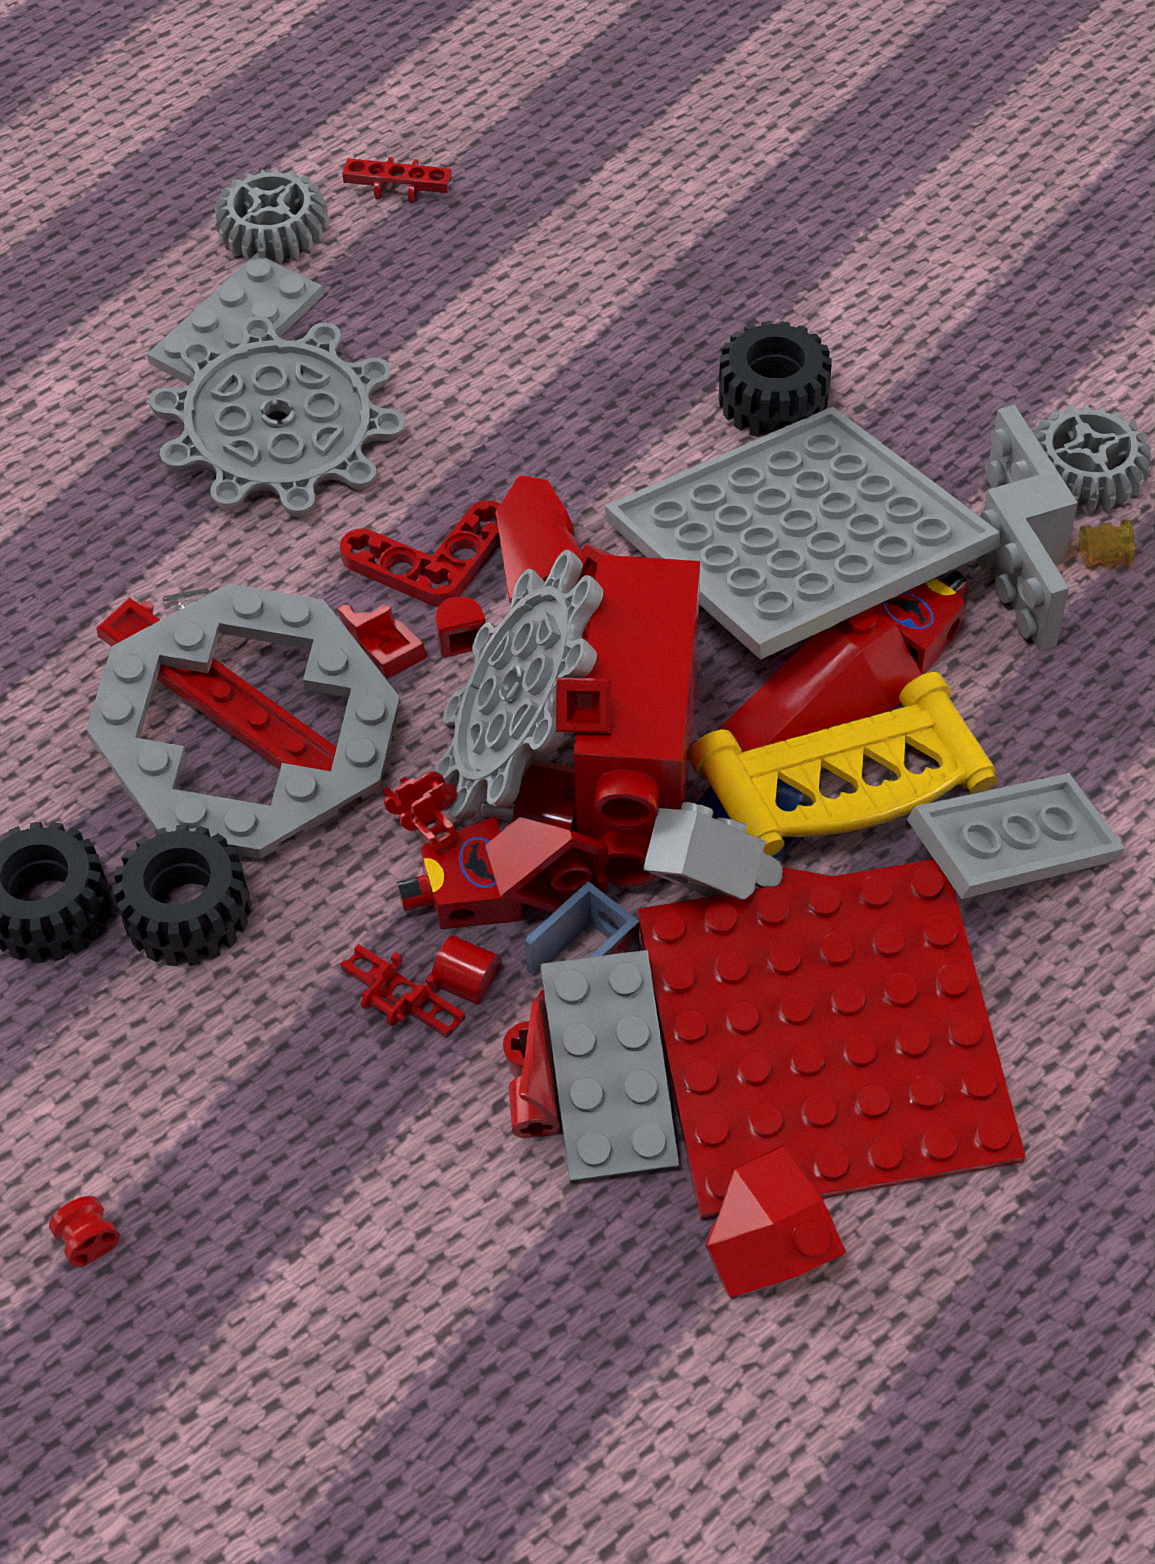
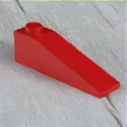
[719,607,922,752]

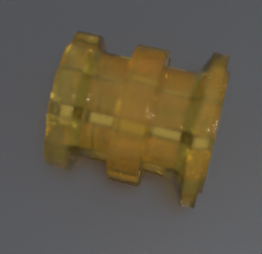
[1079,519,1135,566]

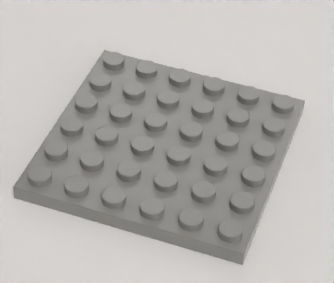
[605,406,1000,660]

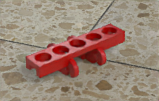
[342,157,452,203]
[382,771,459,852]
[340,944,465,1038]

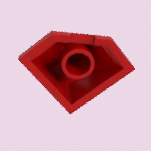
[485,817,608,913]
[705,1146,847,1298]

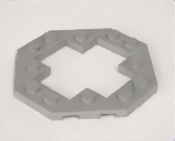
[86,584,399,859]

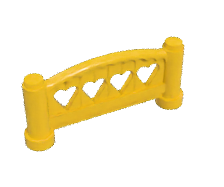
[688,672,997,856]

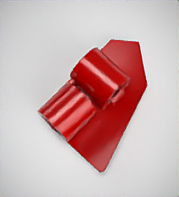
[496,475,582,603]
[502,990,560,1138]

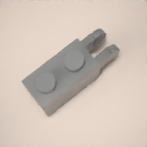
[643,802,783,900]

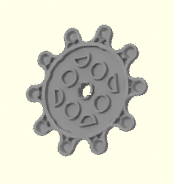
[149,316,405,517]
[435,550,603,819]

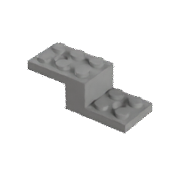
[977,405,1078,651]

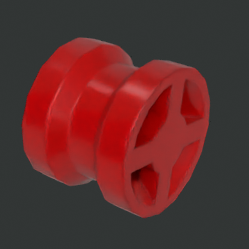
[49,1195,120,1267]

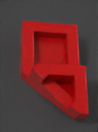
[337,605,427,679]

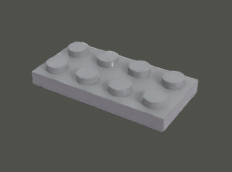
[147,253,324,384]
[907,773,1125,899]
[540,950,679,1182]

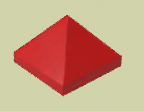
[556,678,611,733]

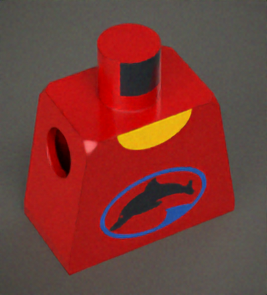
[874,570,969,675]
[396,817,523,929]

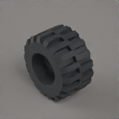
[718,321,832,437]
[0,822,112,963]
[113,825,251,966]

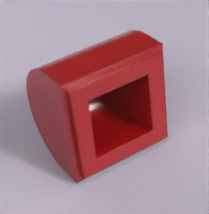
[435,597,486,658]
[431,935,502,1005]

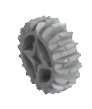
[215,167,328,265]
[1033,403,1151,515]

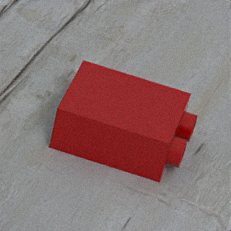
[574,555,700,887]

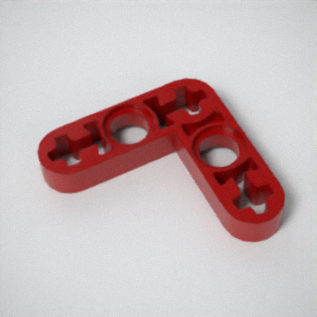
[340,500,500,607]

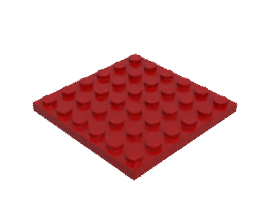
[637,859,1026,1220]

